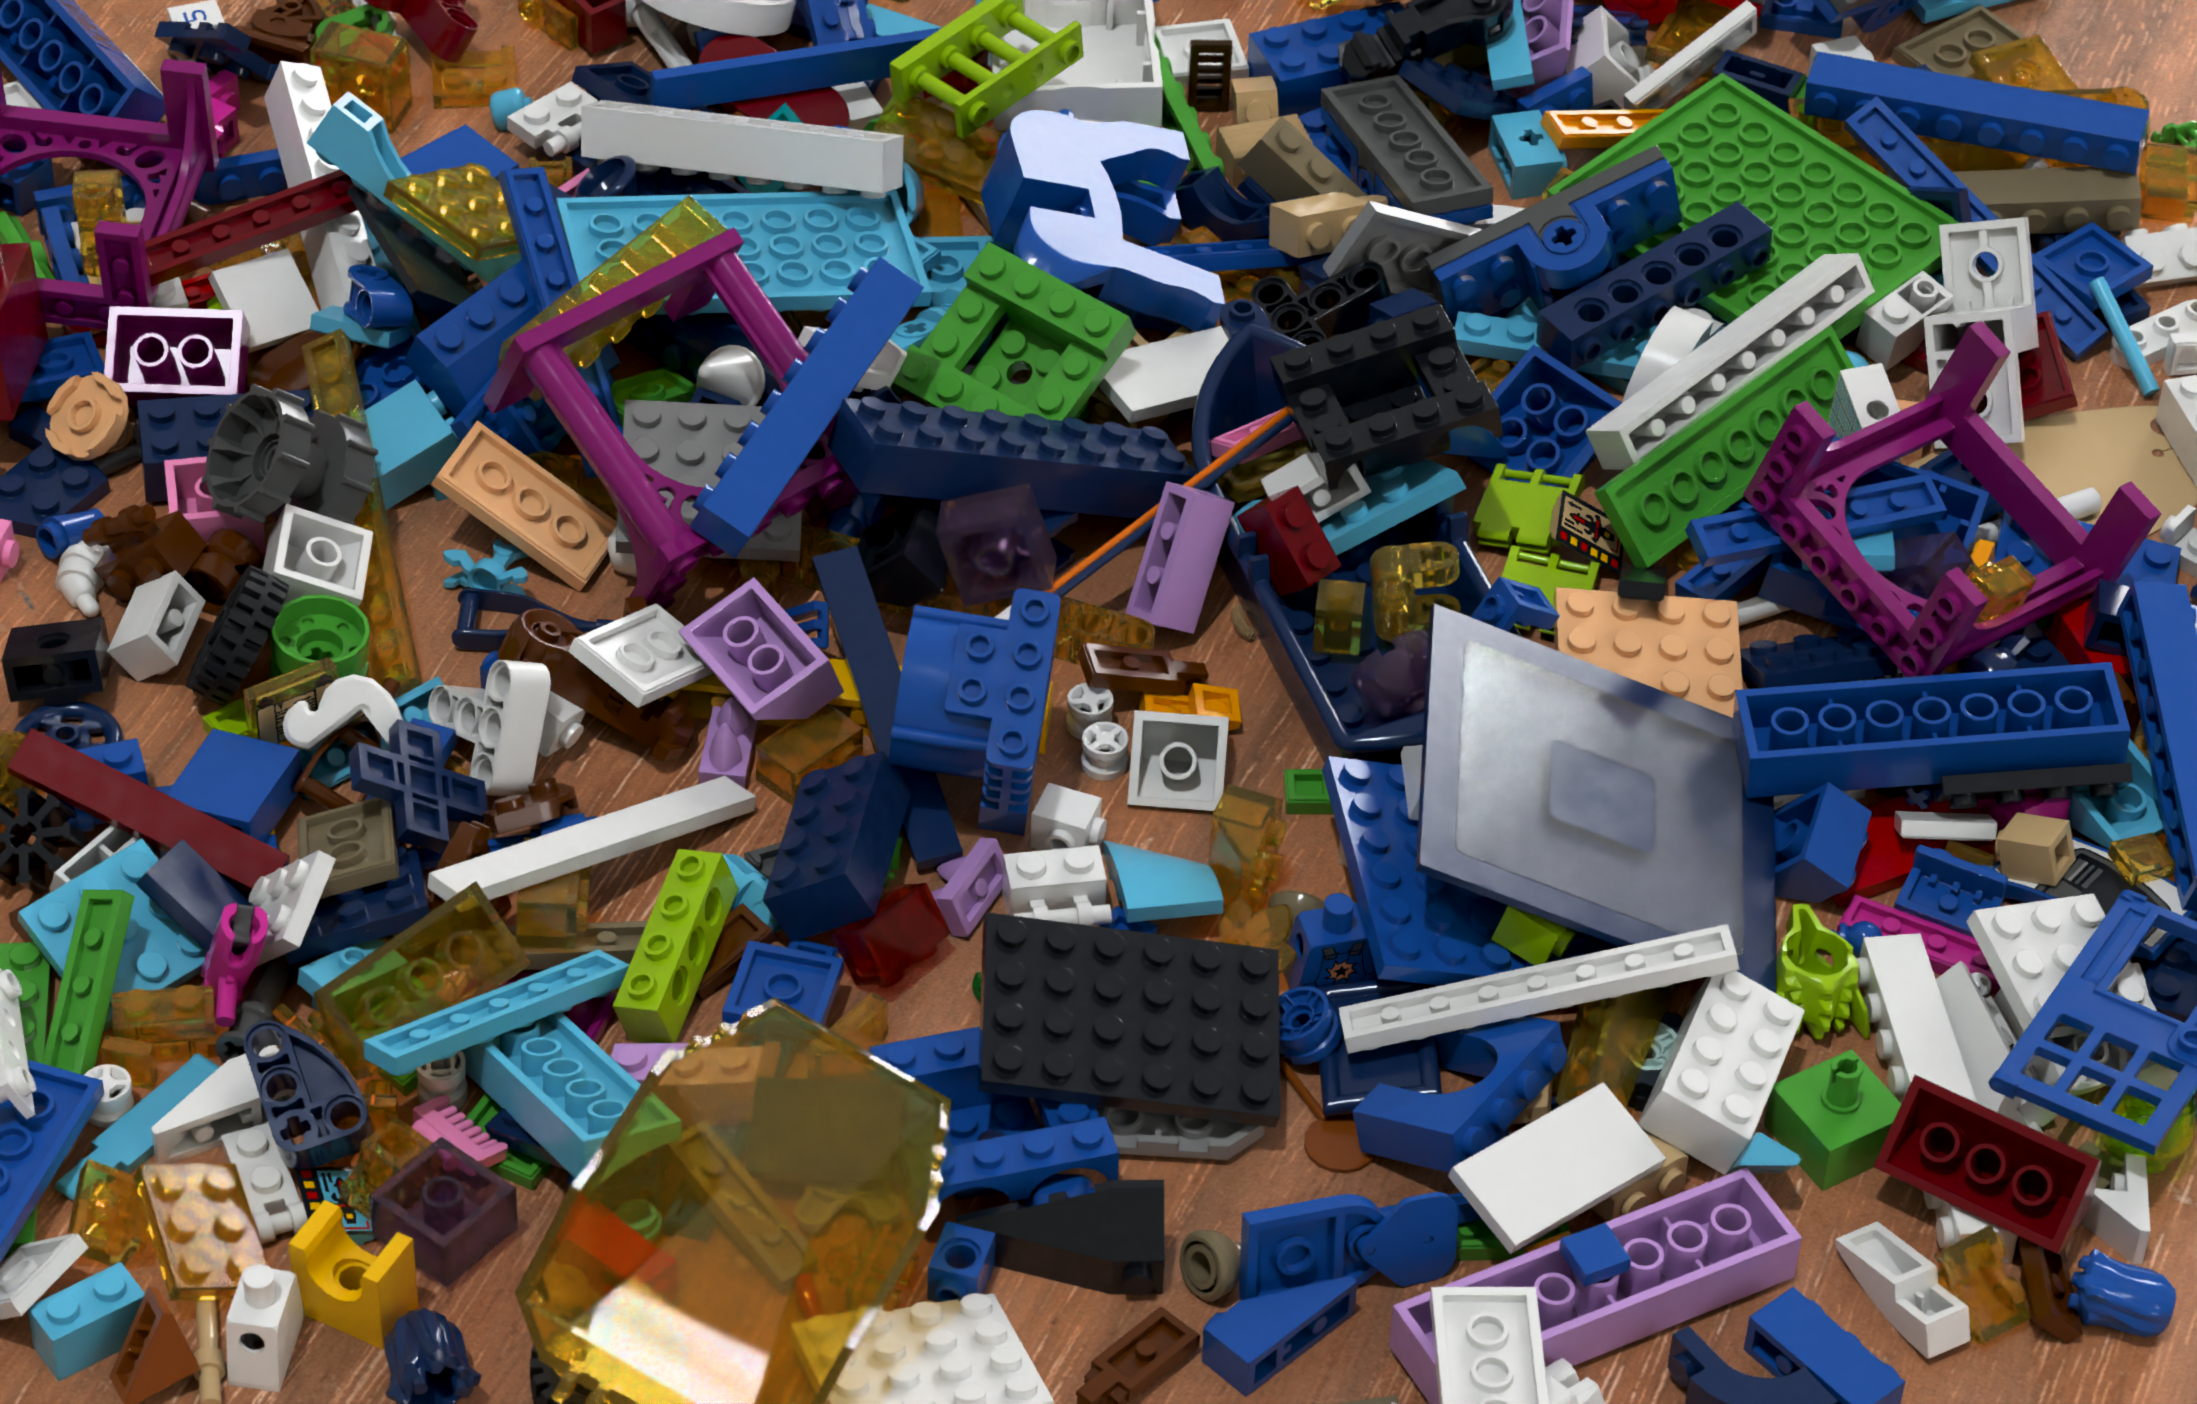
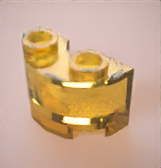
[1933,1224,2031,1344]

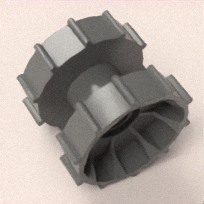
[202,384,378,525]

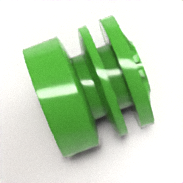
[269,594,370,705]

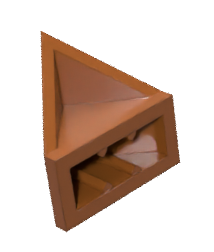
[109,1286,200,1404]

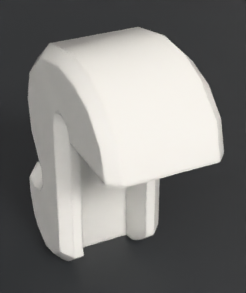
[283,674,403,751]

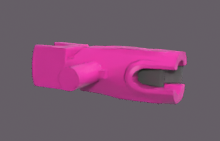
[198,903,268,1027]

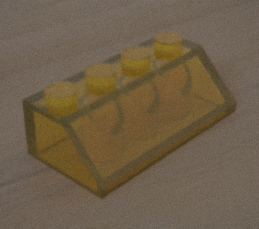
[313,881,531,1081]

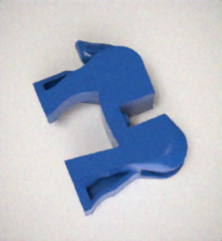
[981,109,1226,334]

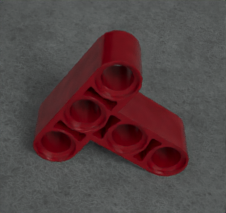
[364,0,479,63]

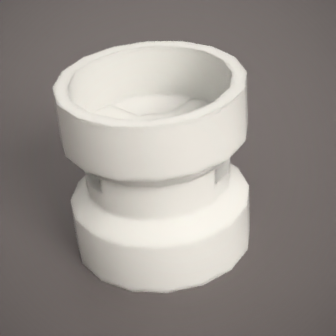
[416,1051,468,1109]

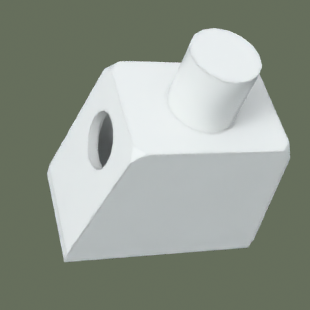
[226,1264,305,1392]

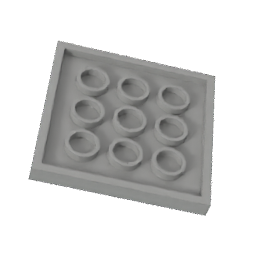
[615,399,802,562]

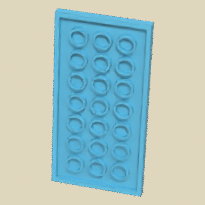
[556,189,932,317]

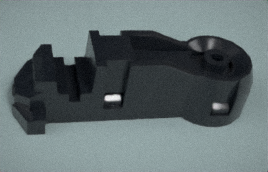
[1338,0,1514,84]

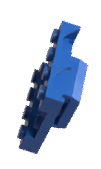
[870,1026,1119,1219]

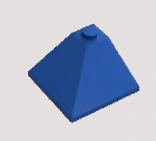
[1466,344,1622,488]

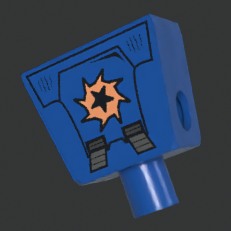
[1281,893,1378,990]

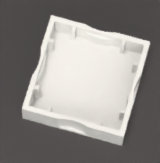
[987,0,1163,131]

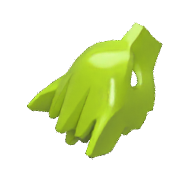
[1776,903,1870,1039]

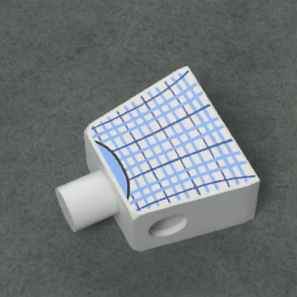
[1828,363,1901,464]

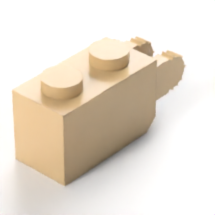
[1269,192,1388,258]

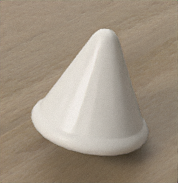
[696,345,765,406]

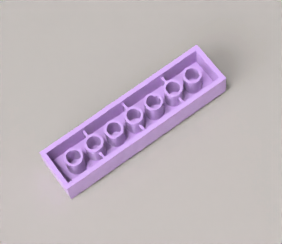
[1389,1167,1802,1404]

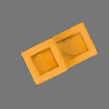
[1138,683,1242,731]

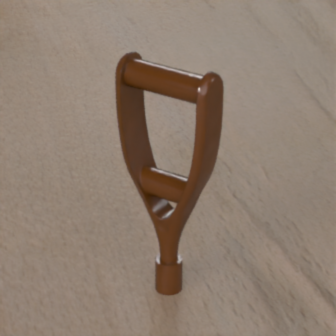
[293,677,401,810]

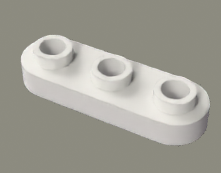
[2109,299,2197,370]

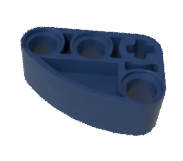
[243,1020,374,1170]

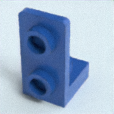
[1471,576,1560,632]

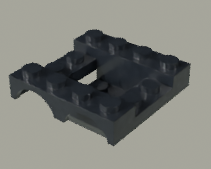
[1270,304,1503,491]

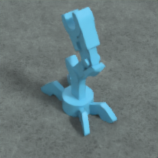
[443,539,529,596]

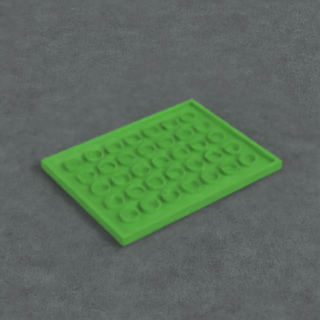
[1547,73,1961,340]

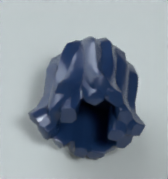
[384,1308,482,1404]

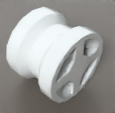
[1066,683,1114,740]
[1081,721,1129,781]
[85,1064,135,1128]

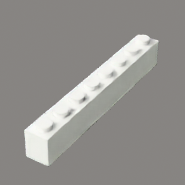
[264,61,376,310]
[581,100,904,199]
[1585,253,1875,470]
[1856,933,2018,1268]

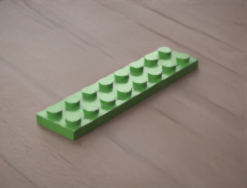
[1594,325,1854,569]

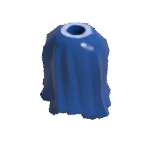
[2067,1248,2176,1337]

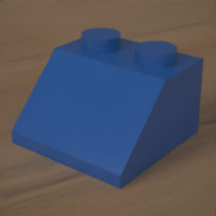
[1774,782,1872,903]

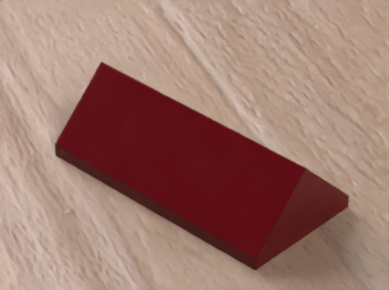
[1873,1075,2102,1254]

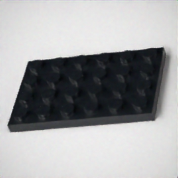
[978,913,1280,1128]

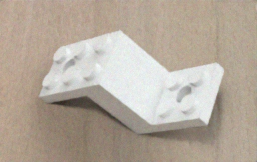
[1924,217,2039,449]

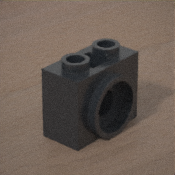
[1,617,113,706]

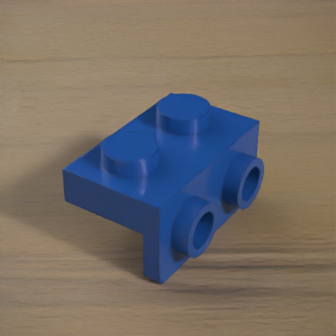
[1894,844,2008,938]

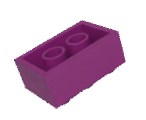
[104,306,250,408]

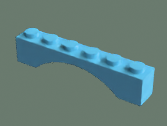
[307,91,522,283]

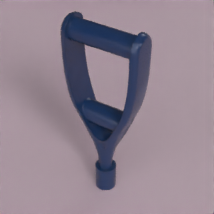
[451,588,616,651]

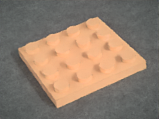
[1553,587,1743,718]

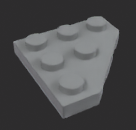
[1095,1106,1265,1160]

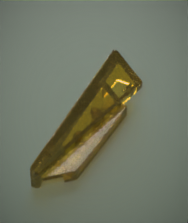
[1555,983,1676,1109]

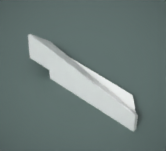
[1936,960,2058,1134]

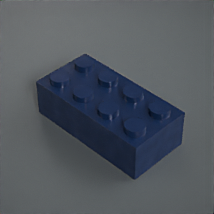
[137,389,321,502]
[763,751,912,942]

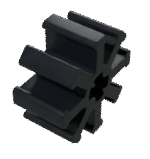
[0,787,86,893]

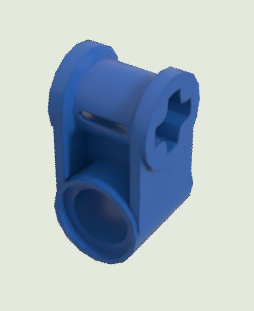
[343,265,413,328]

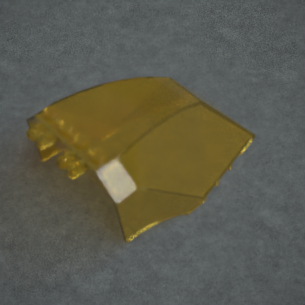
[515,997,951,1404]

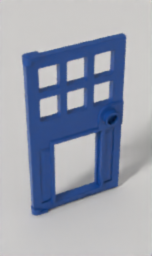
[1989,889,2197,1155]

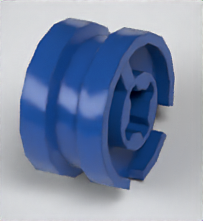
[1279,986,1343,1065]

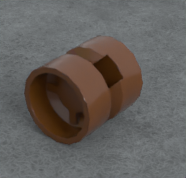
[183,529,262,615]

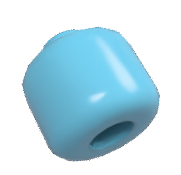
[489,87,533,132]

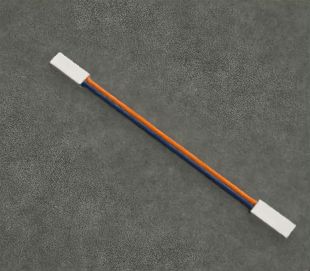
[994,407,1294,620]

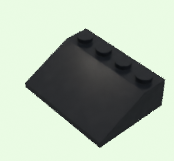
[347,187,484,324]

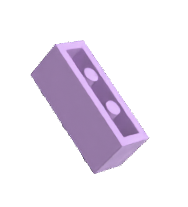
[1125,481,1235,634]

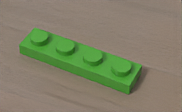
[42,890,134,1075]

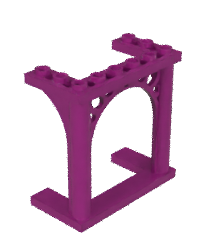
[0,59,219,330]
[483,227,859,609]
[1743,320,2162,677]

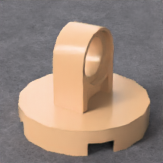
[45,372,134,461]

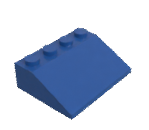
[404,260,621,417]

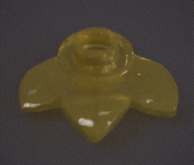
[1217,897,1297,974]

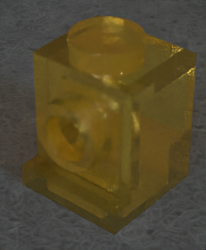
[1965,555,2037,623]

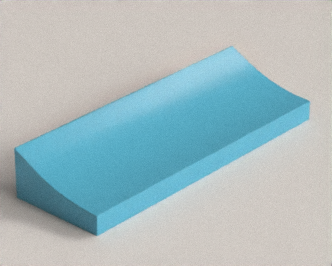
[461,1013,678,1187]

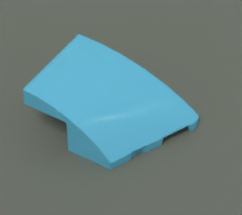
[1102,840,1224,923]

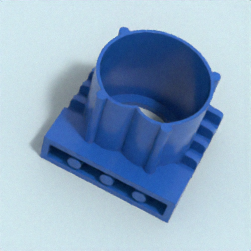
[889,588,1061,836]

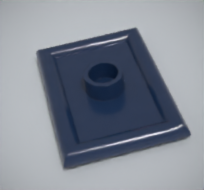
[1315,979,1442,1117]

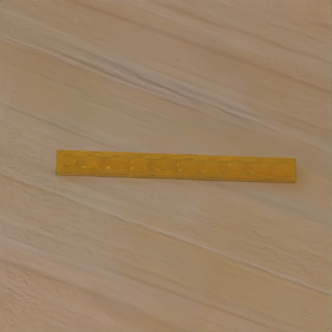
[301,328,423,699]

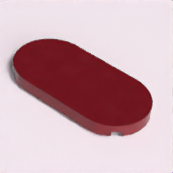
[698,34,849,127]

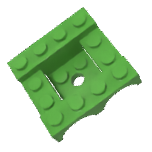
[891,241,1137,421]

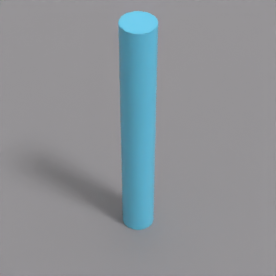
[2088,277,2160,397]

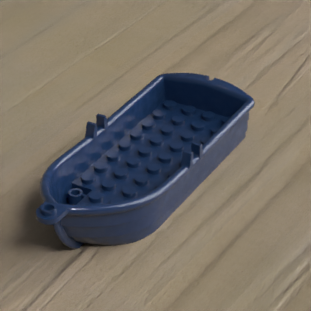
[1191,299,1522,765]

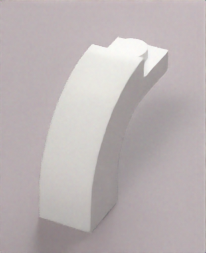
[1622,306,1724,403]

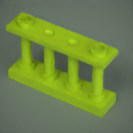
[889,0,1084,139]

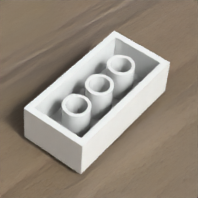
[1638,971,1805,1175]

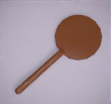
[1279,1054,1376,1174]

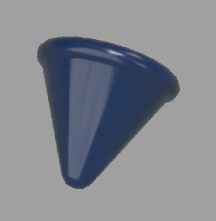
[574,155,639,197]

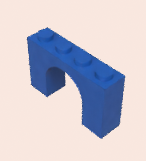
[1352,1015,1568,1173]

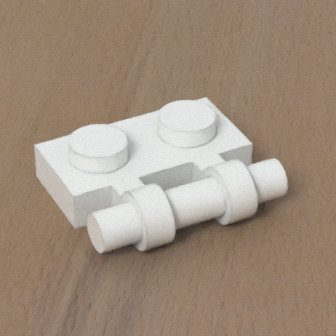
[507,81,598,157]

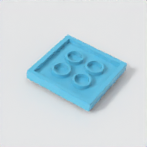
[17,838,207,1032]

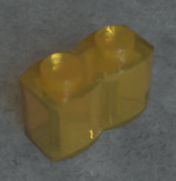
[2139,142,2197,223]

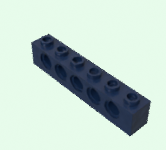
[1536,201,1773,370]

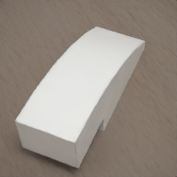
[1835,1221,1971,1359]

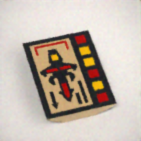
[1549,490,1624,575]

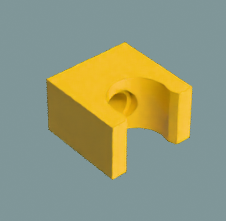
[288,1200,419,1350]

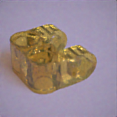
[72,169,127,277]
[1370,541,1461,642]

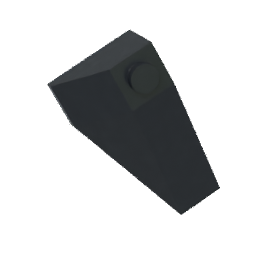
[956,1180,1165,1296]

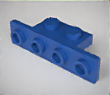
[803,0,884,95]

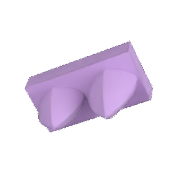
[698,696,760,789]
[922,837,1003,937]

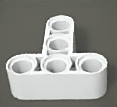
[428,660,551,797]

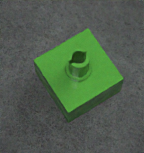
[1764,1049,1901,1191]

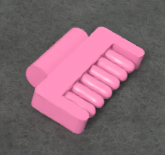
[410,1095,508,1172]

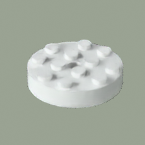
[642,0,796,36]

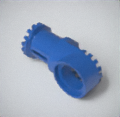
[812,492,885,555]

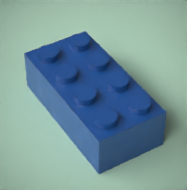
[1247,1,1432,117]

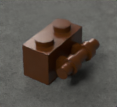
[82,504,207,603]

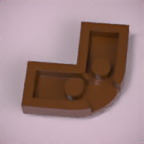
[482,778,579,835]

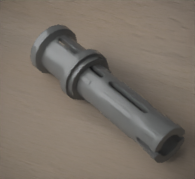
[215,954,300,1062]

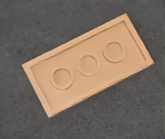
[430,420,617,592]

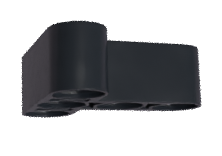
[1250,261,1392,345]

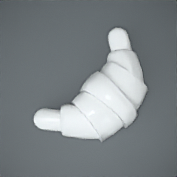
[55,540,109,618]

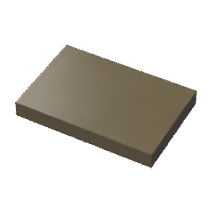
[1891,5,2037,81]
[297,798,400,899]

